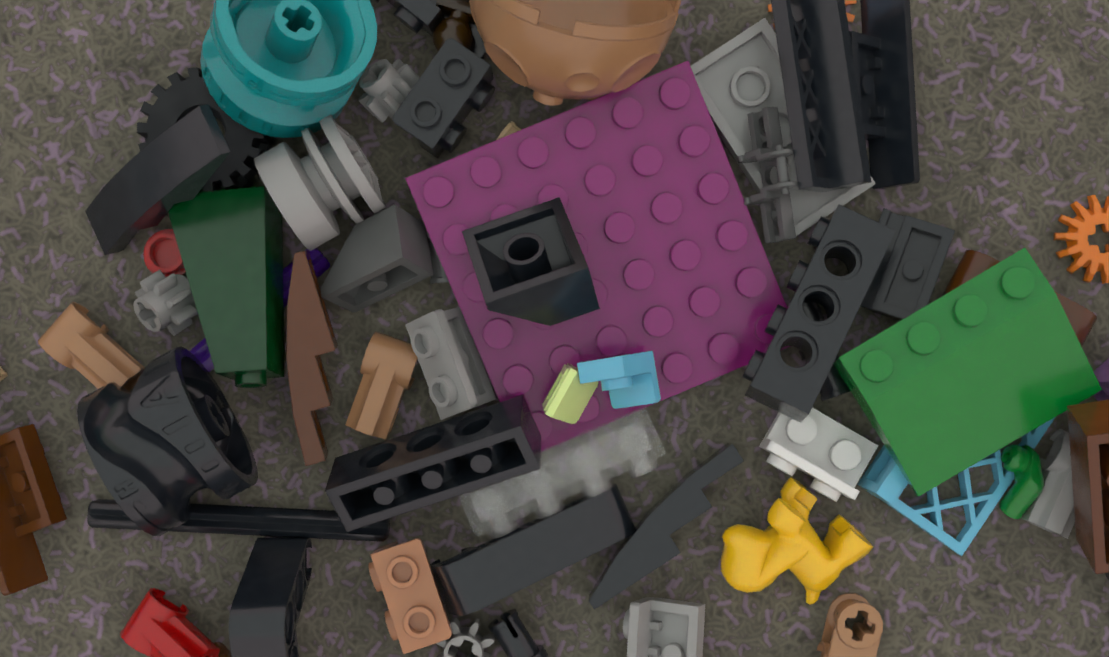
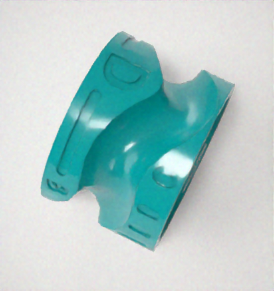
[200,0,377,138]

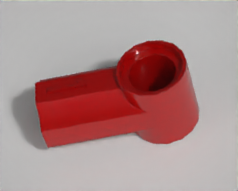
[120,588,220,657]

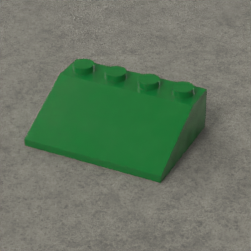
[834,248,1102,497]

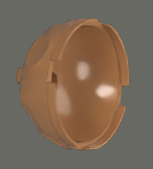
[469,0,681,106]

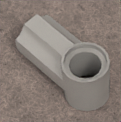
[1022,429,1075,539]

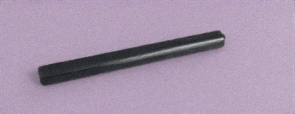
[87,499,390,542]

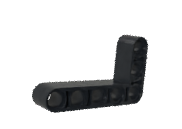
[229,538,312,657]

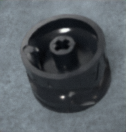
[77,346,258,536]

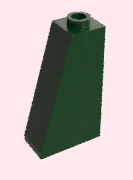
[168,186,285,388]

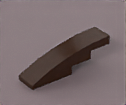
[286,250,338,466]

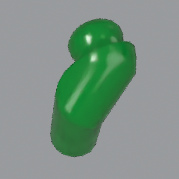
[999,444,1045,519]

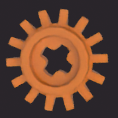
[1054,195,1109,284]

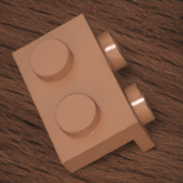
[368,538,452,654]

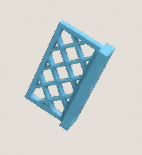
[857,417,1055,556]

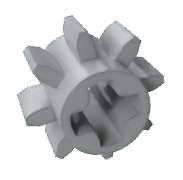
[358,59,420,122]
[133,270,198,336]
[436,617,495,657]

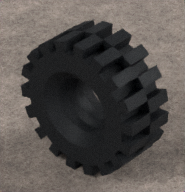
[137,67,273,192]

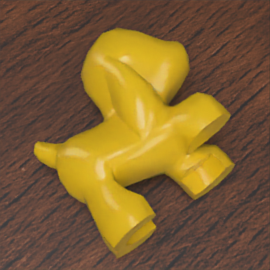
[721,476,873,605]

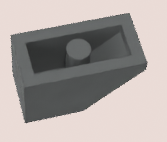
[320,204,434,313]

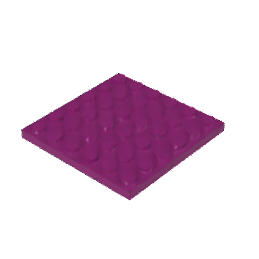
[405,61,791,451]

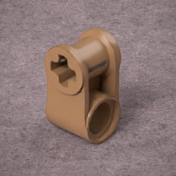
[817,593,883,657]

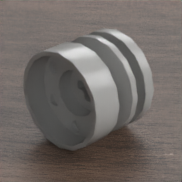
[254,115,386,251]

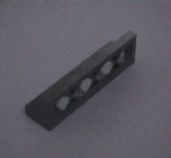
[771,0,872,192]

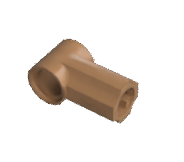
[38,302,145,391]
[345,331,418,440]

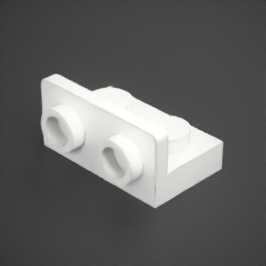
[759,407,878,502]

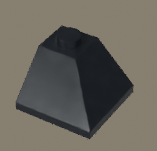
[462,197,600,326]

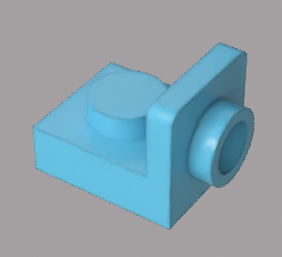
[577,351,661,409]

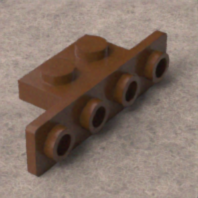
[0,424,67,596]

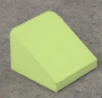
[542,363,598,424]

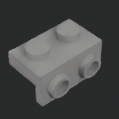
[405,307,496,420]
[623,597,705,657]

